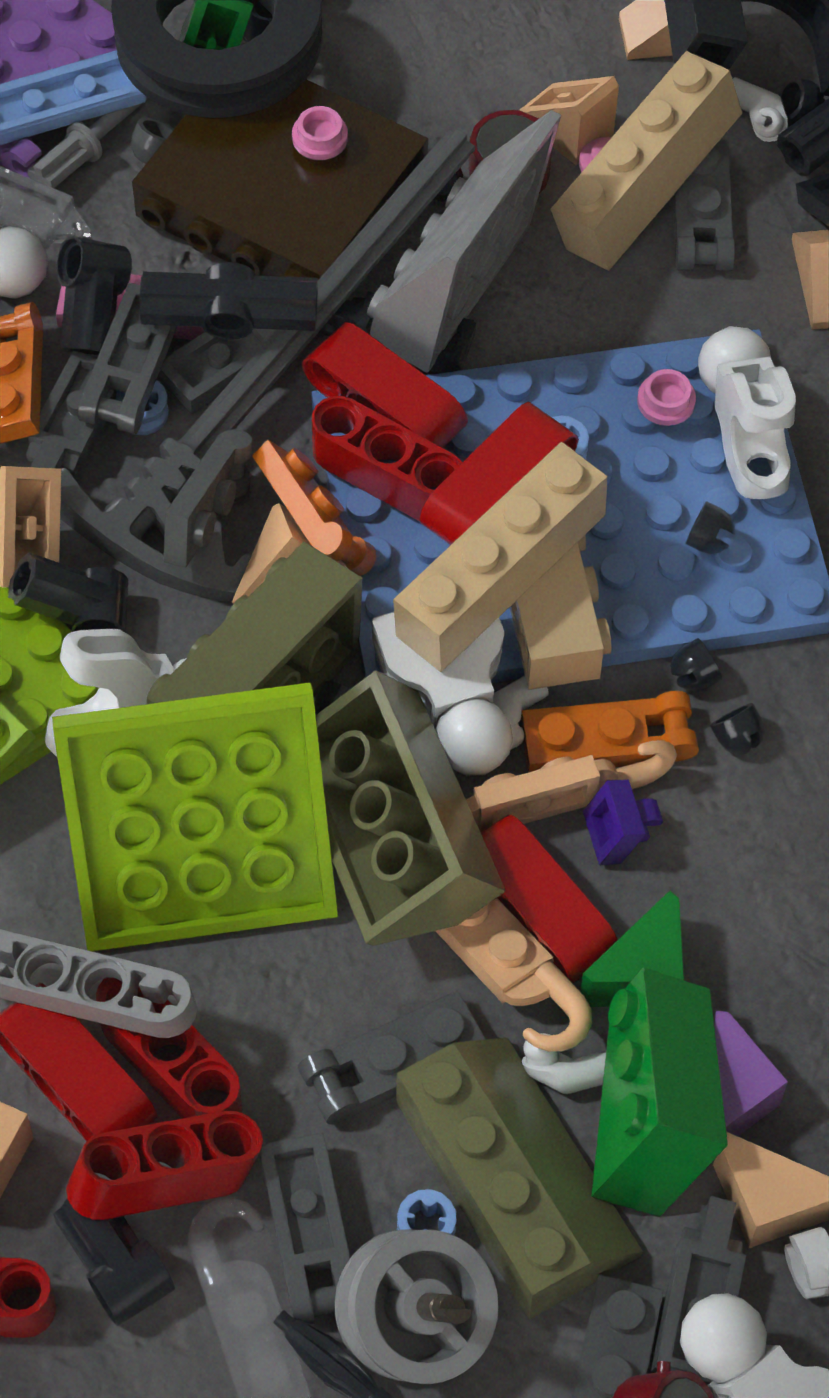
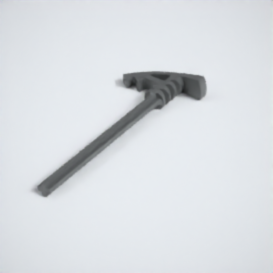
[60,129,475,602]

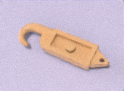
[466,740,677,833]
[436,898,592,1052]

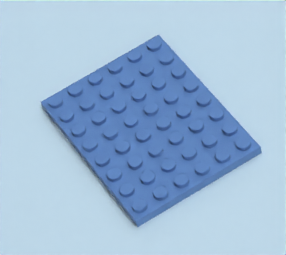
[311,329,829,683]

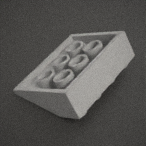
[367,110,561,373]

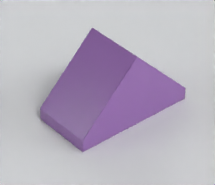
[714,1011,788,1136]

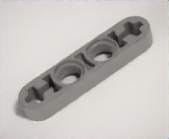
[0,929,197,1038]

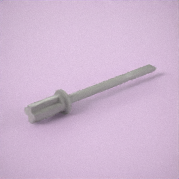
[28,96,148,194]

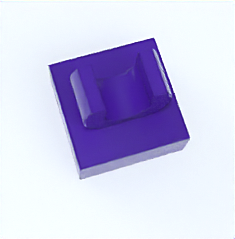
[583,779,663,865]

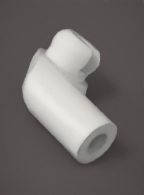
[733,77,788,142]
[493,675,549,749]
[522,1033,606,1094]

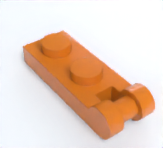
[0,302,43,444]
[252,440,376,576]
[521,691,699,772]

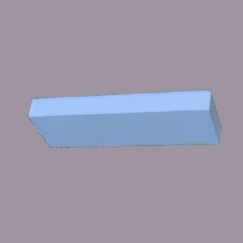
[0,50,146,145]

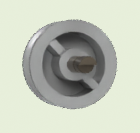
[335,1229,498,1384]

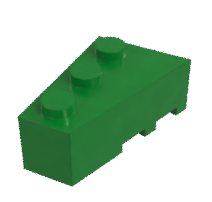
[591,967,728,1217]

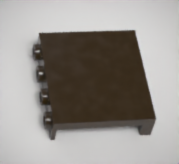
[132,79,428,280]

